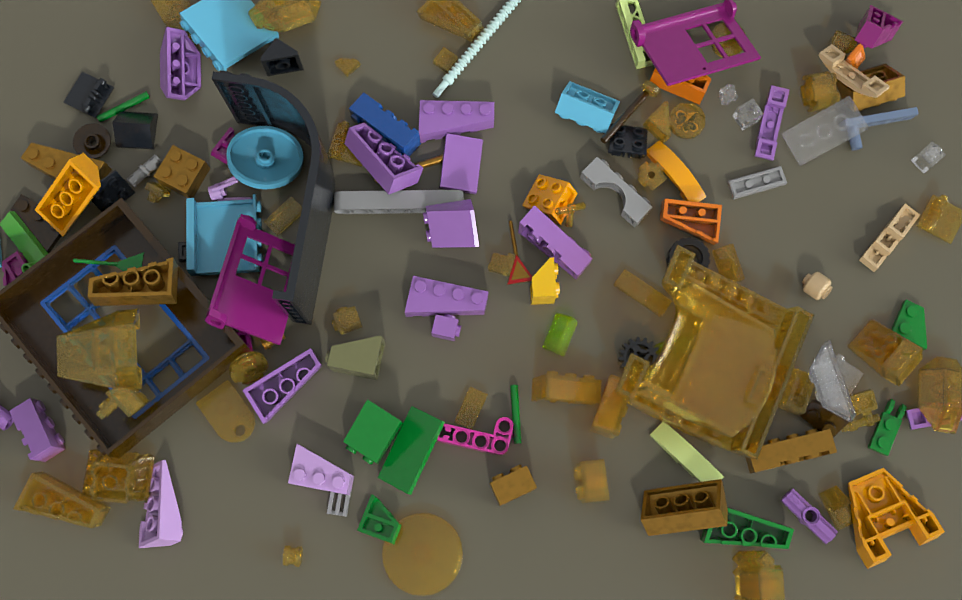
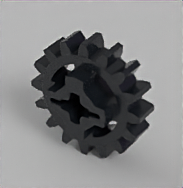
[618,337,661,379]

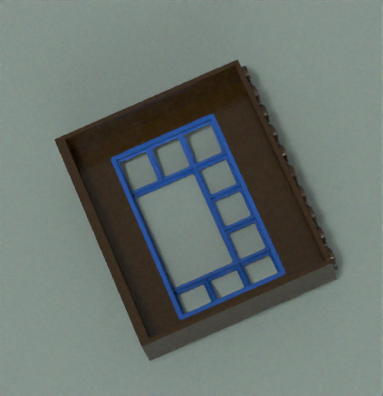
[0,198,251,459]

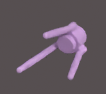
[208,176,252,201]

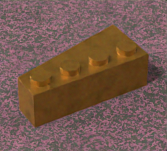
[21,142,112,181]

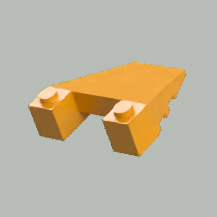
[848,468,945,569]

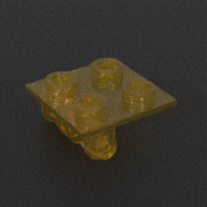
[327,121,363,167]
[917,195,962,244]

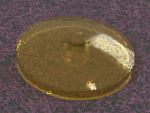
[382,513,463,596]

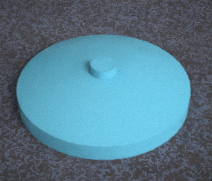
[227,126,303,189]

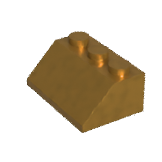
[835,64,905,112]

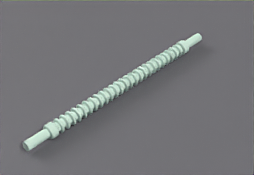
[432,0,521,98]

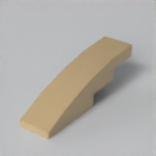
[859,203,920,272]

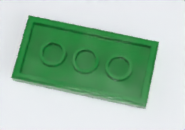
[378,406,445,495]

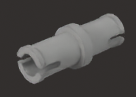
[126,154,162,188]

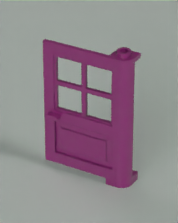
[630,0,761,86]
[205,214,295,345]

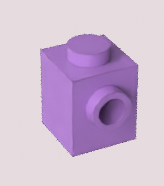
[431,314,461,341]

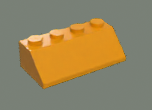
[35,153,101,236]

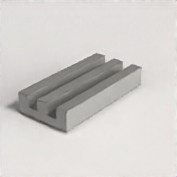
[327,490,352,517]

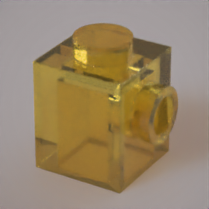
[331,306,363,335]

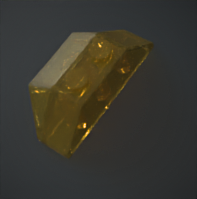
[248,0,321,32]
[918,356,962,434]

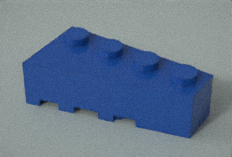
[349,92,421,157]

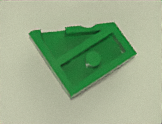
[889,299,927,350]
[357,494,402,544]

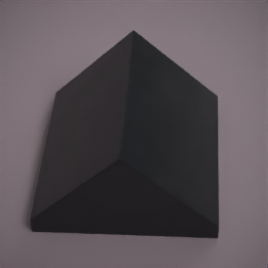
[260,38,304,76]
[112,111,158,150]

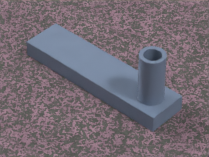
[839,107,919,151]

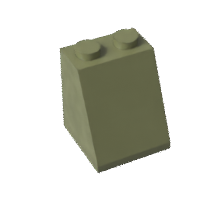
[325,336,386,380]

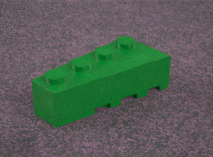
[700,507,794,549]

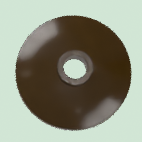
[73,123,111,159]

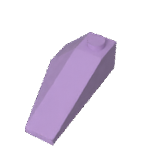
[139,460,183,548]

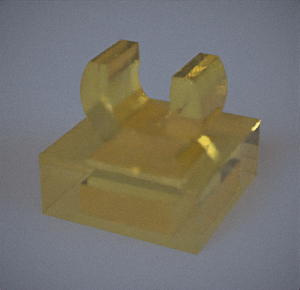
[144,182,172,203]

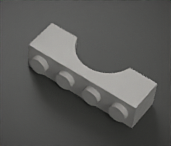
[580,157,652,228]

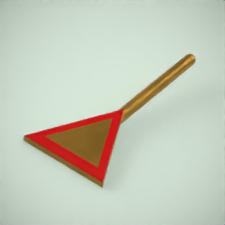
[507,220,533,285]

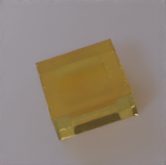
[433,47,459,73]

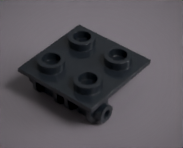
[64,72,114,118]
[608,124,648,160]
[91,170,136,212]

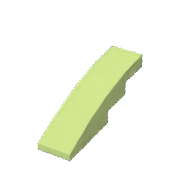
[650,421,724,482]

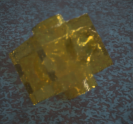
[637,161,667,191]

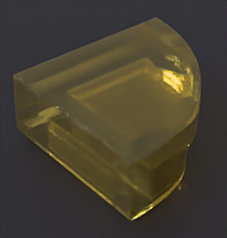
[335,58,361,77]

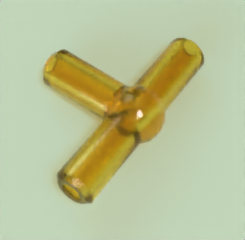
[555,202,586,227]

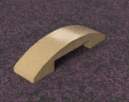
[819,44,890,98]

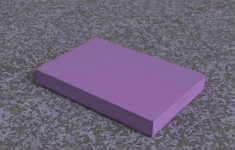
[439,133,483,194]

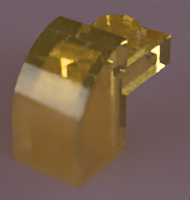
[96,385,149,420]

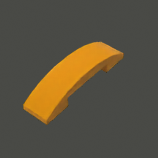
[647,141,706,202]

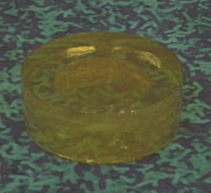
[642,80,661,97]

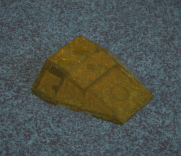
[57,309,142,391]

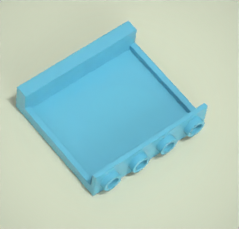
[180,0,279,71]
[186,194,263,276]

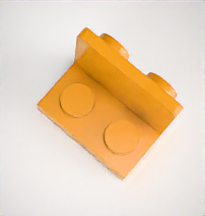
[523,174,578,225]

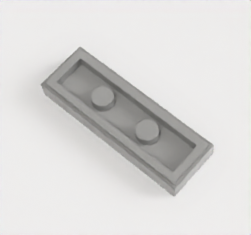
[727,166,787,200]

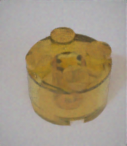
[800,71,840,112]

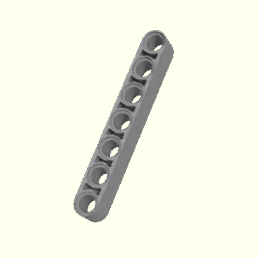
[334,190,464,214]

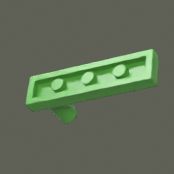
[0,211,48,273]

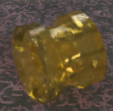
[283,546,303,567]

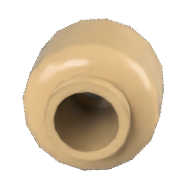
[802,272,833,300]

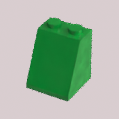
[343,399,403,465]

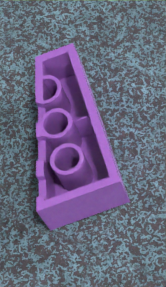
[419,100,494,143]
[518,205,592,280]
[404,276,489,317]

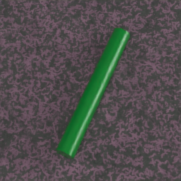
[96,91,150,123]
[510,385,521,444]

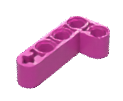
[437,417,513,456]

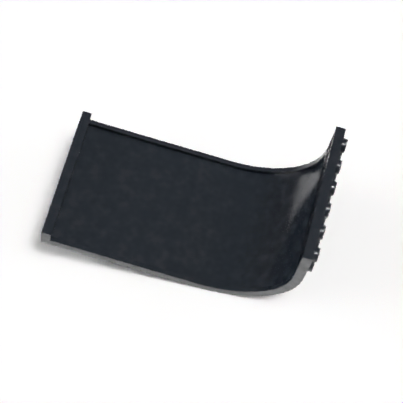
[212,71,335,325]

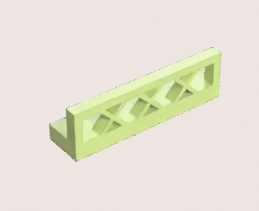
[616,0,654,69]

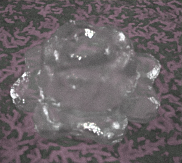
[719,84,738,105]

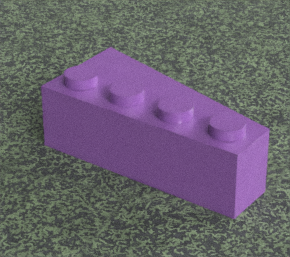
[344,123,423,195]
[243,348,323,424]

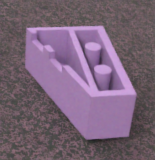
[288,444,354,495]

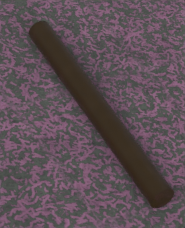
[600,90,649,144]

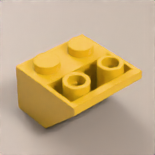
[530,257,560,305]

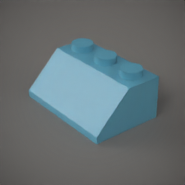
[555,81,620,133]

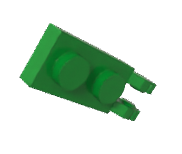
[868,399,907,456]

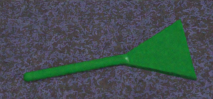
[73,252,144,271]

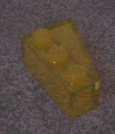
[417,0,484,41]
[531,371,602,405]
[590,374,634,439]

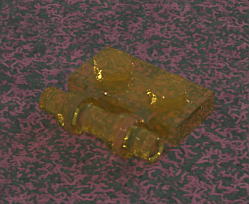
[833,389,881,432]

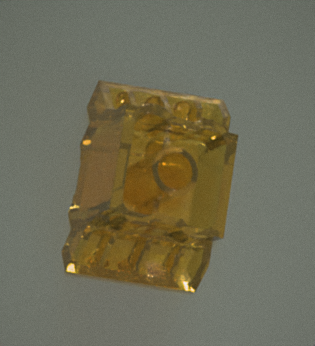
[82,449,155,504]
[732,551,785,600]

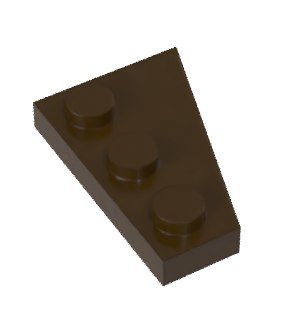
[10,194,62,254]

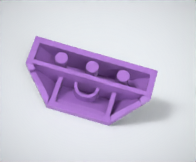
[160,27,201,101]

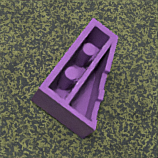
[9,398,66,462]

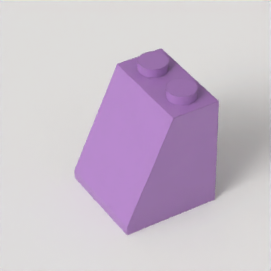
[423,199,479,248]

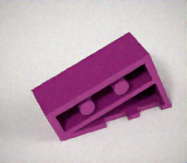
[855,5,903,49]

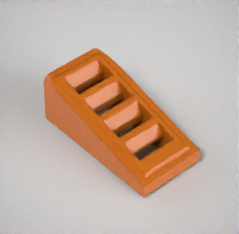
[845,44,865,69]

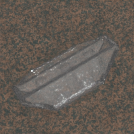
[808,340,857,422]

